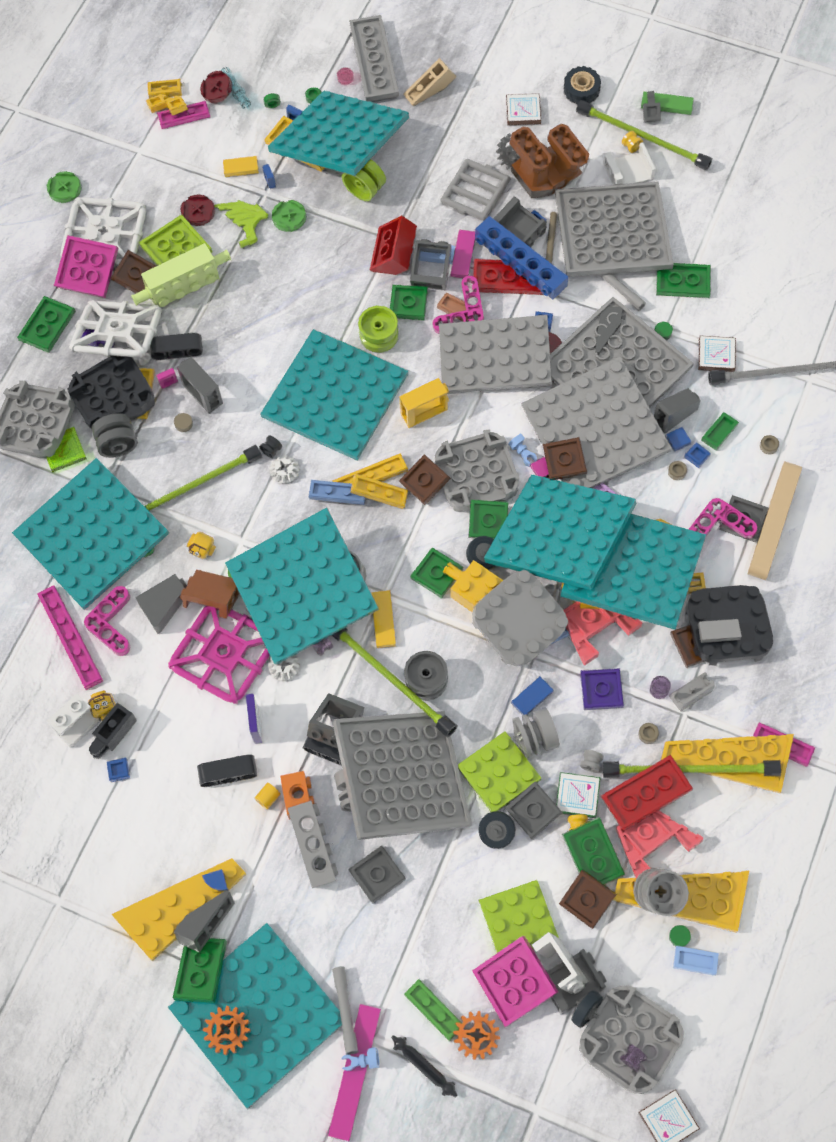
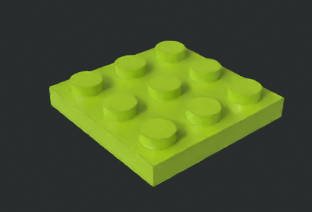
[139,215,212,266]
[458,731,541,812]
[479,880,559,953]

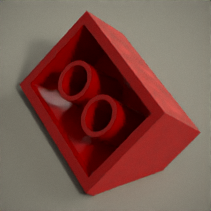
[370,215,417,275]

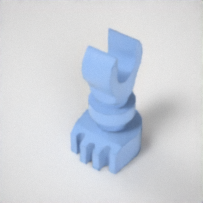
[508,433,537,467]
[341,1047,379,1071]

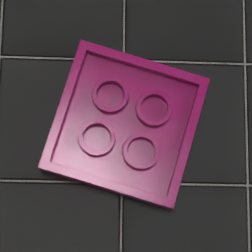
[54,235,119,298]
[472,936,558,1027]

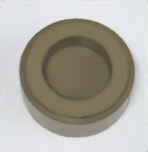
[174,413,193,432]
[759,435,779,455]
[668,461,687,480]
[638,723,659,744]

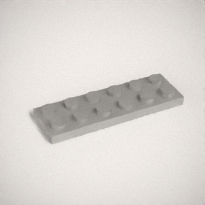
[349,15,399,102]

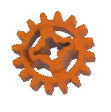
[203,1006,251,1055]
[453,1011,500,1060]

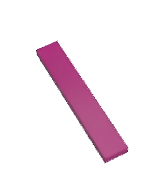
[37,585,103,690]
[328,1004,381,1142]

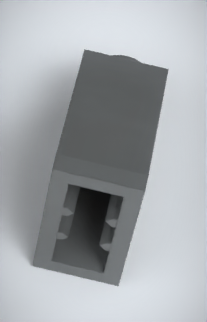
[654,388,701,433]
[135,574,187,634]

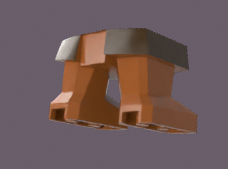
[509,124,589,198]

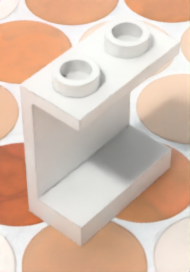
[603,142,657,185]
[47,694,100,748]
[532,932,588,994]

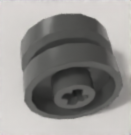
[91,414,138,458]
[404,650,448,701]

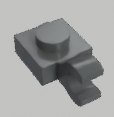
[643,91,661,122]

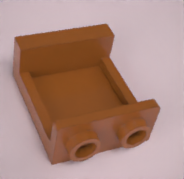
[180,569,240,619]

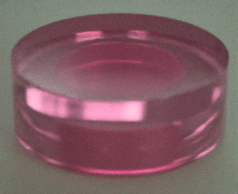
[337,68,354,85]

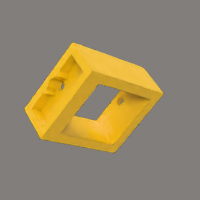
[399,378,449,428]

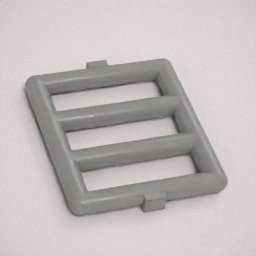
[440,159,510,221]

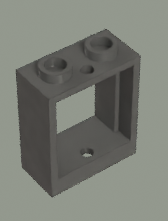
[410,239,452,291]
[177,357,223,414]
[307,693,365,749]

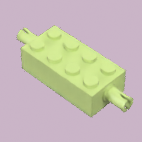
[131,243,231,307]

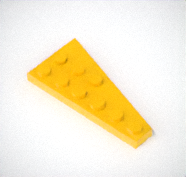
[661,734,794,794]
[111,858,247,961]
[613,870,750,933]

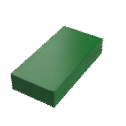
[701,412,739,451]

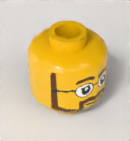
[186,531,216,559]
[88,690,116,721]

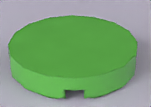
[47,171,82,203]
[272,200,306,232]

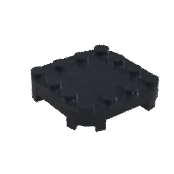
[67,355,155,429]
[685,585,773,666]

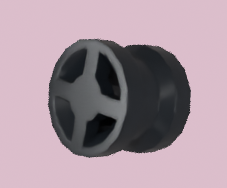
[259,435,283,458]

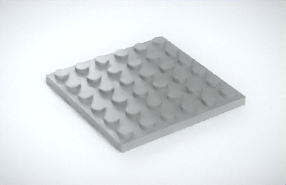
[555,181,673,277]
[550,297,694,408]
[521,357,672,488]
[332,711,472,840]

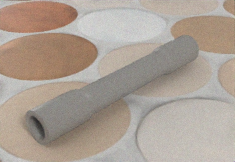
[598,274,646,311]
[332,966,358,1055]

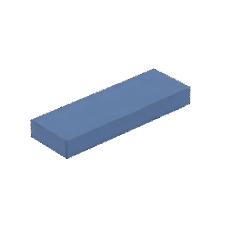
[308,480,366,505]

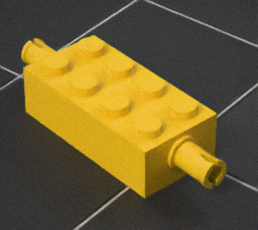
[443,560,503,613]

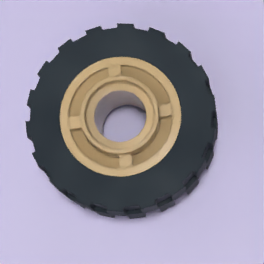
[563,66,601,105]

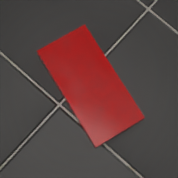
[472,259,543,295]
[601,755,693,831]

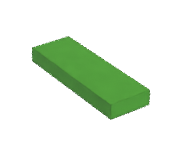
[641,91,694,115]
[404,979,462,1041]

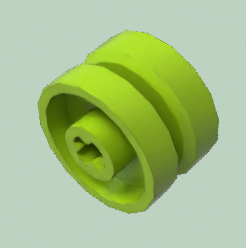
[342,159,386,201]
[358,305,399,353]

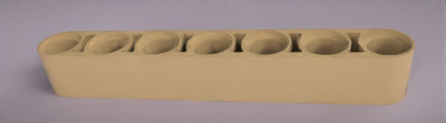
[747,461,802,580]

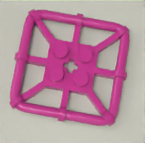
[168,606,270,704]

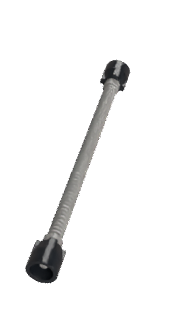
[708,361,836,385]

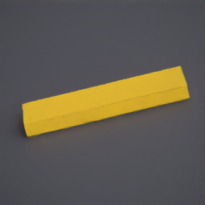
[332,453,408,484]

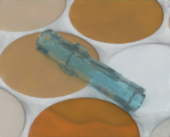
[221,67,251,109]

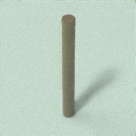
[546,211,557,264]

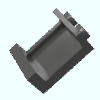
[493,196,547,247]
[546,949,607,1015]

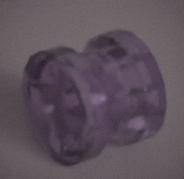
[312,637,333,657]
[649,676,671,699]
[620,1044,647,1072]

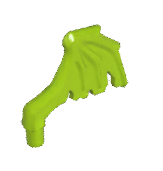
[214,200,268,248]

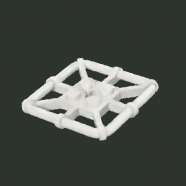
[60,197,146,266]
[69,300,162,358]

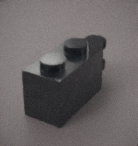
[89,702,137,759]

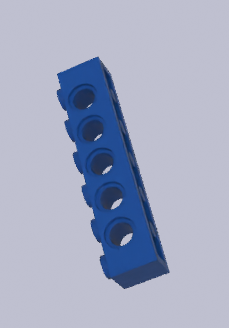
[475,216,568,300]

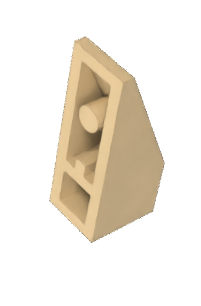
[403,58,457,106]

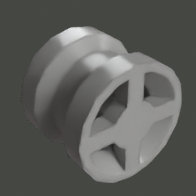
[580,750,604,773]

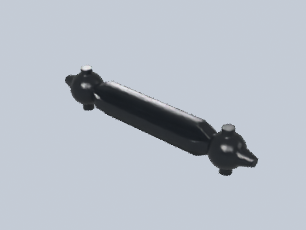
[391,1035,458,1098]

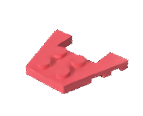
[563,601,643,665]
[616,811,704,879]

